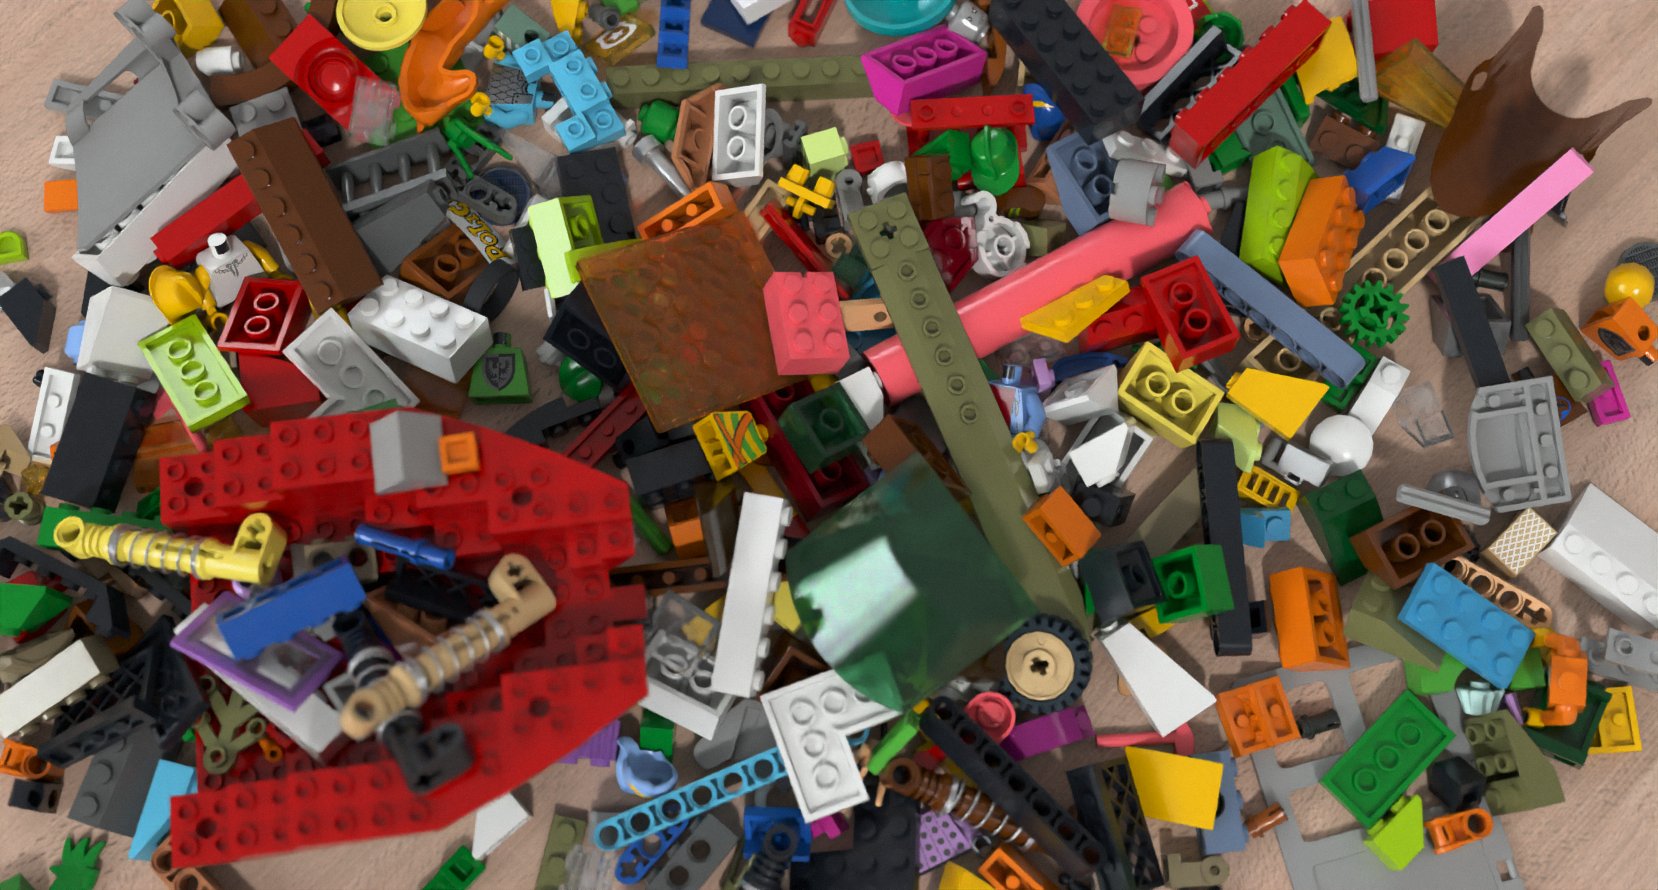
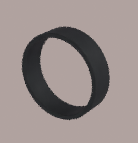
[463,259,519,324]

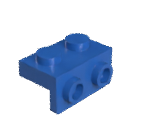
[743,806,813,862]

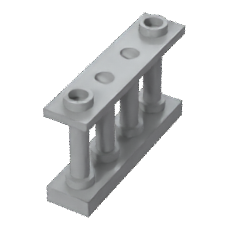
[1577,628,1658,693]

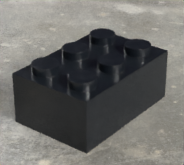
[543,280,660,394]
[625,438,731,511]

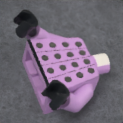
[919,802,995,890]

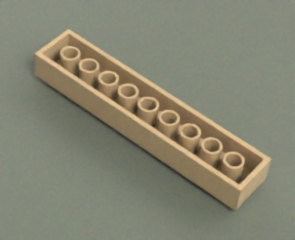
[1237,185,1489,381]

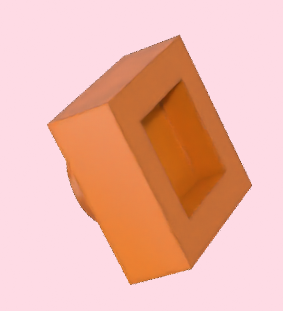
[438,432,480,475]

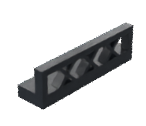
[1136,26,1242,145]
[384,555,524,640]

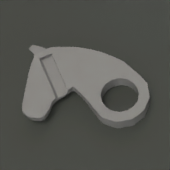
[694,697,777,807]

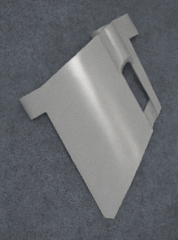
[65,0,237,251]

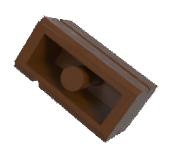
[904,153,955,220]

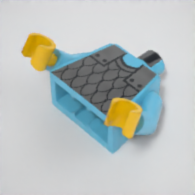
[470,35,556,130]

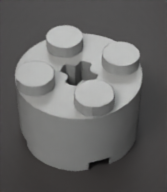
[1109,158,1166,227]

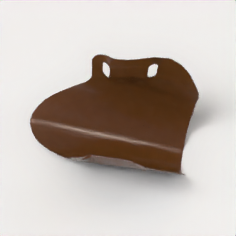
[1430,5,1653,218]

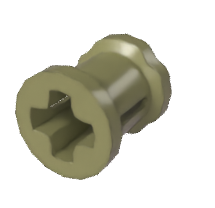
[4,492,45,526]

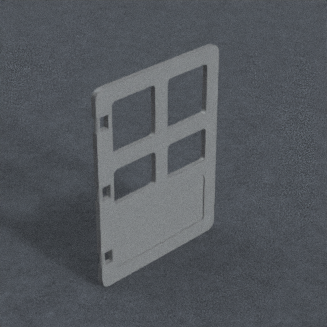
[1230,644,1525,890]

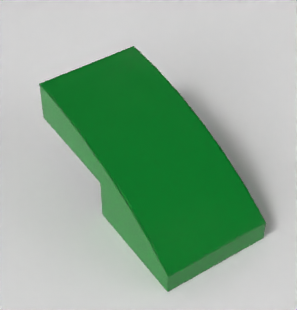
[1320,342,1380,414]
[422,845,487,890]

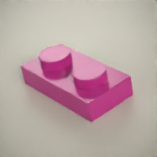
[1588,360,1631,427]

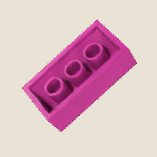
[861,24,987,116]

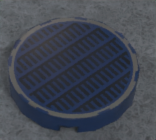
[471,167,532,227]

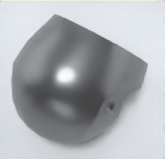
[1425,469,1482,506]

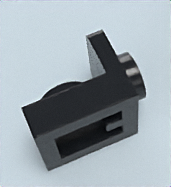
[302,113,342,148]

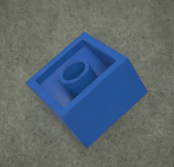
[1342,146,1416,215]

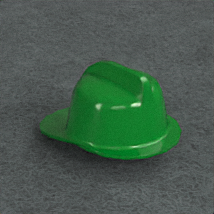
[970,125,1020,196]

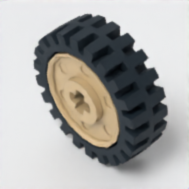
[995,613,1093,714]

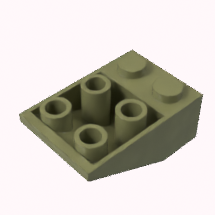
[1463,709,1566,816]

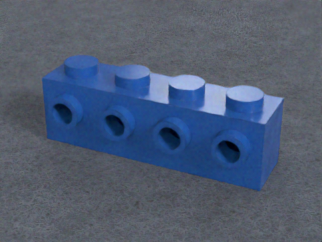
[216,554,367,661]

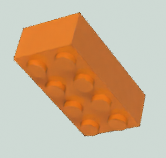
[1278,175,1365,307]

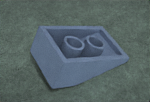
[1045,132,1118,236]

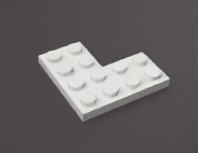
[282,307,420,418]
[760,650,908,824]

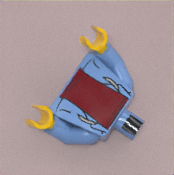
[988,364,1046,453]

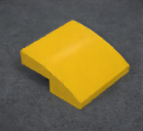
[1587,686,1642,755]

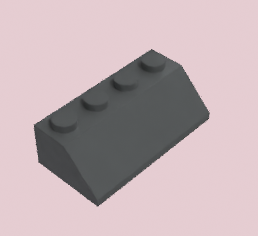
[67,691,184,838]

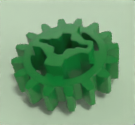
[1338,280,1410,348]

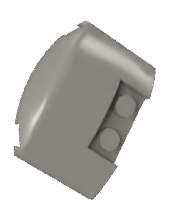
[1467,376,1572,513]

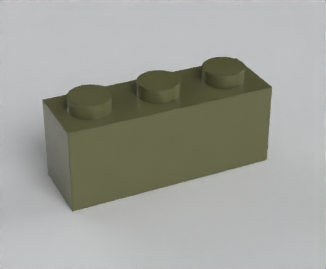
[1524,307,1616,403]

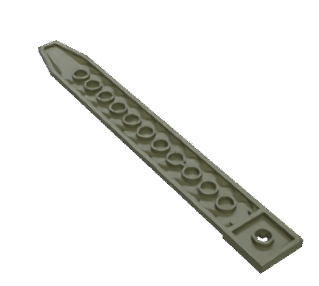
[847,192,1094,663]

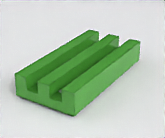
[867,709,921,776]

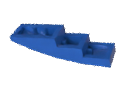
[657,0,691,69]

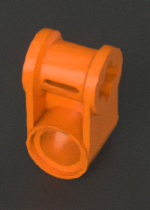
[0,738,65,782]
[1423,808,1494,855]

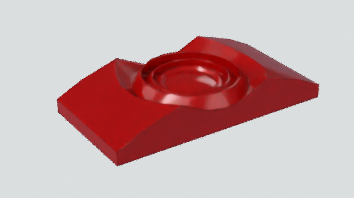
[269,14,401,143]

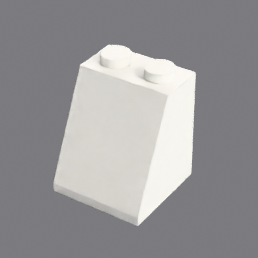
[76,285,169,387]

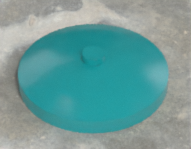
[844,0,956,36]

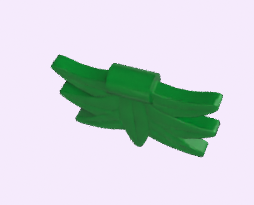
[49,837,107,890]

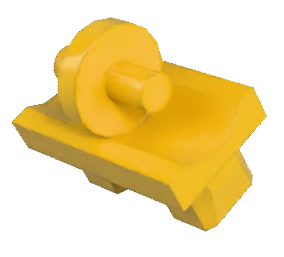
[777,164,836,219]

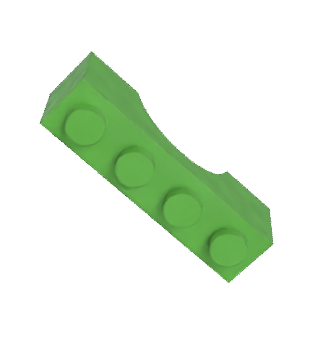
[1403,648,1546,696]

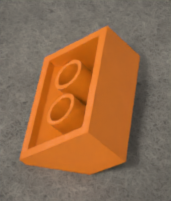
[1269,566,1351,672]

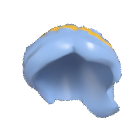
[615,736,678,799]

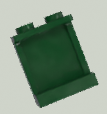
[1521,668,1613,770]

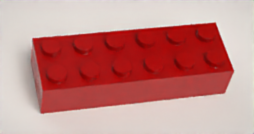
[1168,0,1332,170]

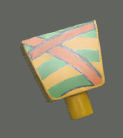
[692,411,768,481]

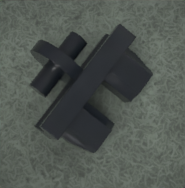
[790,183,841,245]

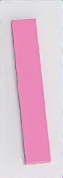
[1427,147,1595,286]

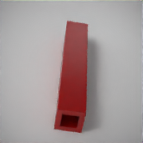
[150,128,331,271]

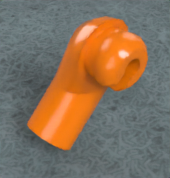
[255,718,283,762]

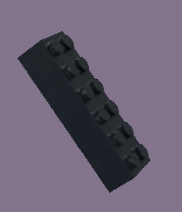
[988,0,1145,146]

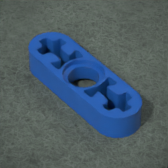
[614,804,690,885]

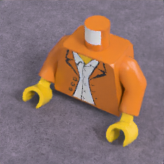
[1522,628,1588,729]

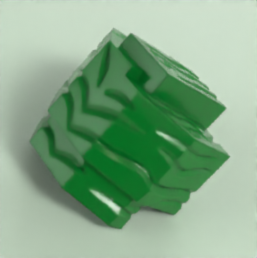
[1193,12,1245,65]

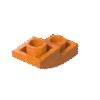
[44,179,78,214]

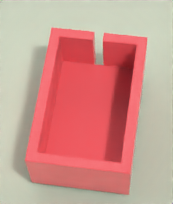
[763,272,850,375]

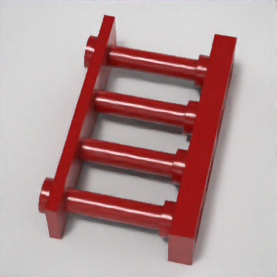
[906,94,1035,157]

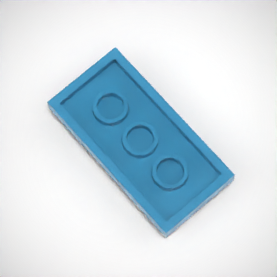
[1397,563,1536,689]

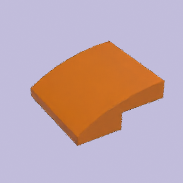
[1214,676,1301,758]

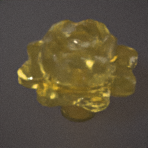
[21,463,50,497]

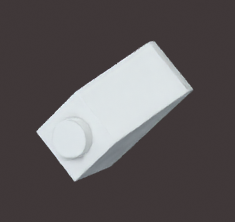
[472,791,533,861]

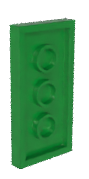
[1318,689,1456,829]

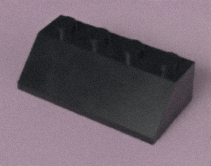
[40,372,158,514]

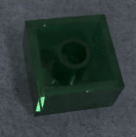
[776,382,871,474]

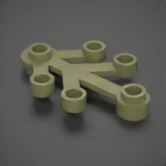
[191,675,269,775]

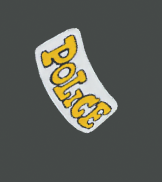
[446,199,516,265]

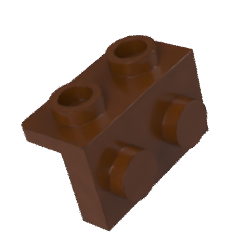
[1308,112,1380,171]

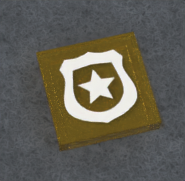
[582,12,656,67]

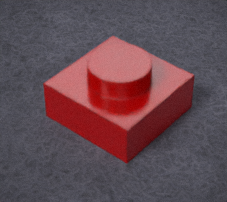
[849,140,885,177]

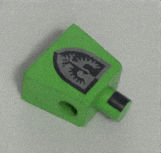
[469,332,533,405]

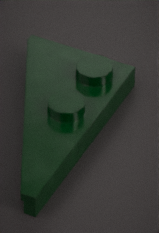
[1293,73,1390,135]

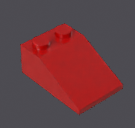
[1140,255,1241,373]
[217,277,312,355]

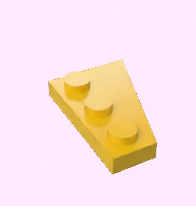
[1020,275,1130,343]

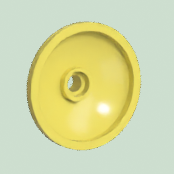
[336,0,427,51]

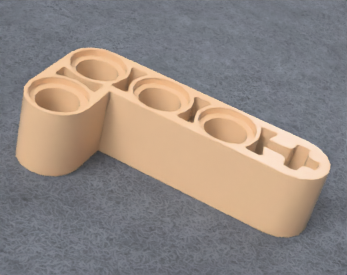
[1415,555,1553,628]

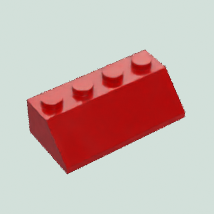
[1078,285,1159,354]

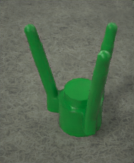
[445,117,513,179]

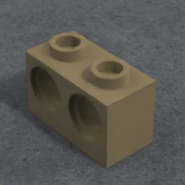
[304,535,378,585]

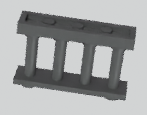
[325,127,459,222]

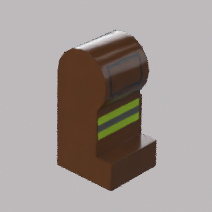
[994,187,1046,220]

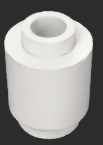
[196,46,244,78]

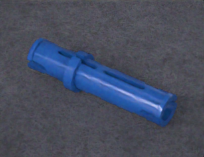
[355,523,455,571]

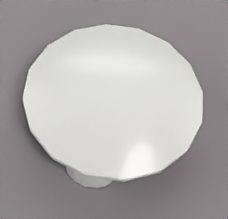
[1309,414,1374,477]

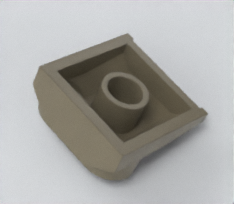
[0,629,75,686]

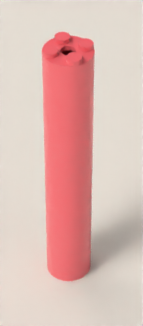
[861,181,1213,408]

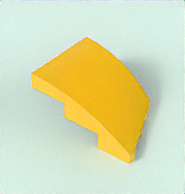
[1295,16,1358,105]
[1125,746,1224,830]

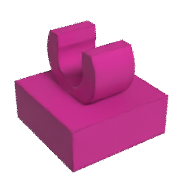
[812,811,850,840]

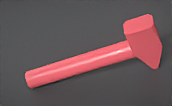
[1095,722,1195,756]

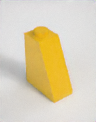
[1225,368,1330,441]

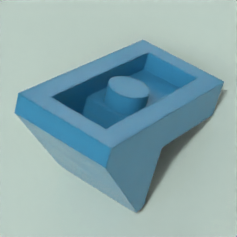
[1240,507,1291,548]

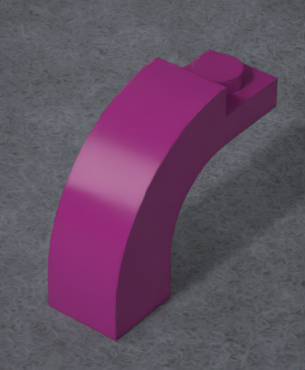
[985,705,1095,766]

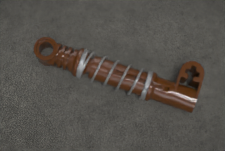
[879,757,1087,862]

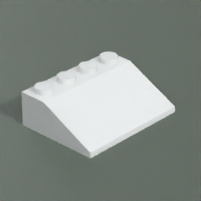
[1537,483,1658,634]

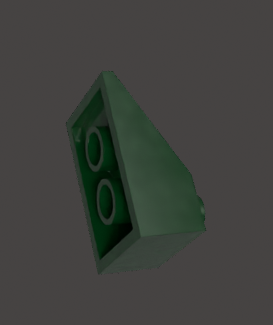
[1296,469,1384,587]

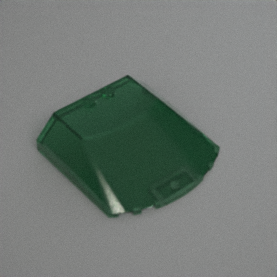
[786,451,1040,714]

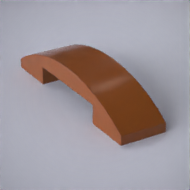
[970,0,1007,96]

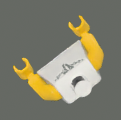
[193,233,294,331]

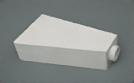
[1094,618,1217,737]

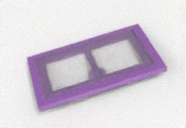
[170,591,347,713]

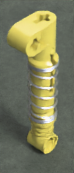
[53,513,287,585]

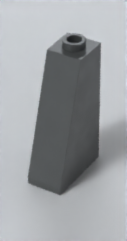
[351,178,449,279]

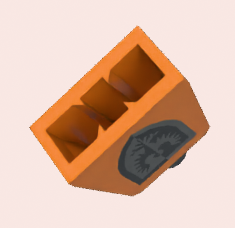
[1580,296,1658,366]

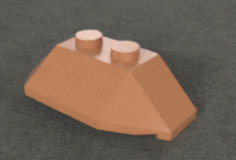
[671,83,729,192]

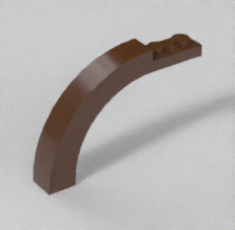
[210,0,340,111]

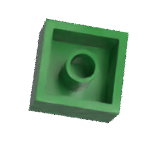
[1151,545,1235,624]

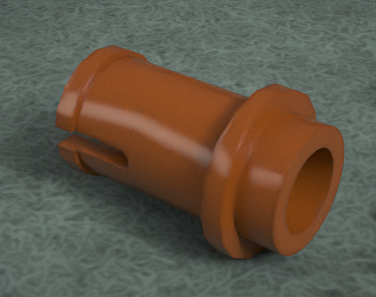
[1243,801,1289,839]

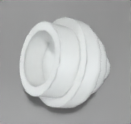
[535,341,566,367]

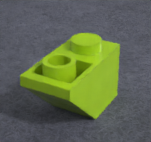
[1362,794,1424,871]

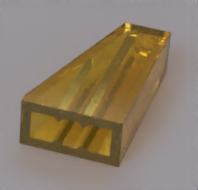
[1375,37,1465,131]

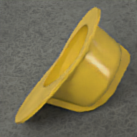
[149,265,203,325]

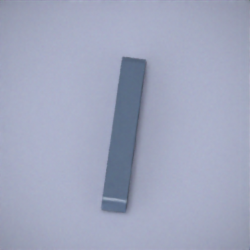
[1175,229,1366,389]

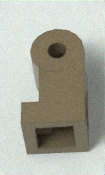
[1161,853,1229,888]

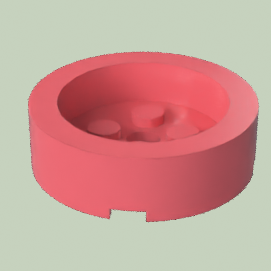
[1076,0,1194,97]

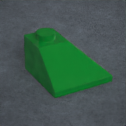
[0,583,73,638]

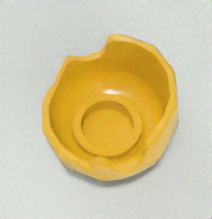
[1604,262,1655,309]

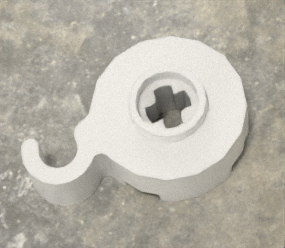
[961,191,1030,280]

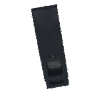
[504,396,602,449]

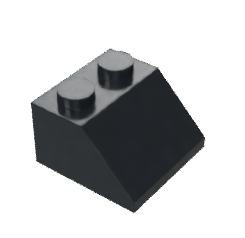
[1078,540,1168,623]

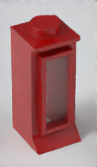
[788,0,838,48]

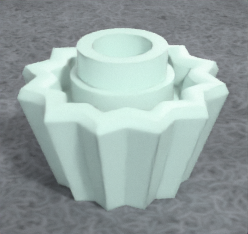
[1456,679,1505,716]

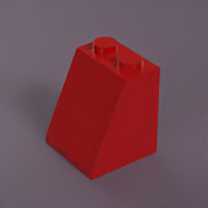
[1343,0,1439,71]
[238,352,328,428]

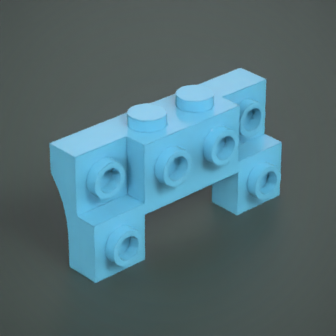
[512,30,626,155]

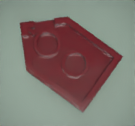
[923,216,979,295]

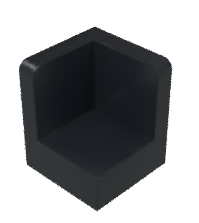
[1428,756,1487,812]

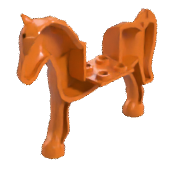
[398,0,511,134]

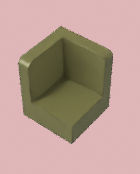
[1020,218,1066,257]

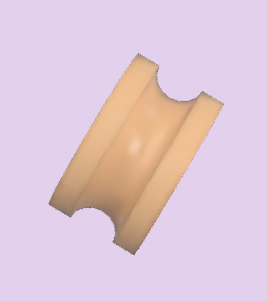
[825,233,852,264]
[1241,318,1269,344]

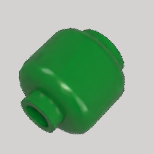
[637,99,680,144]

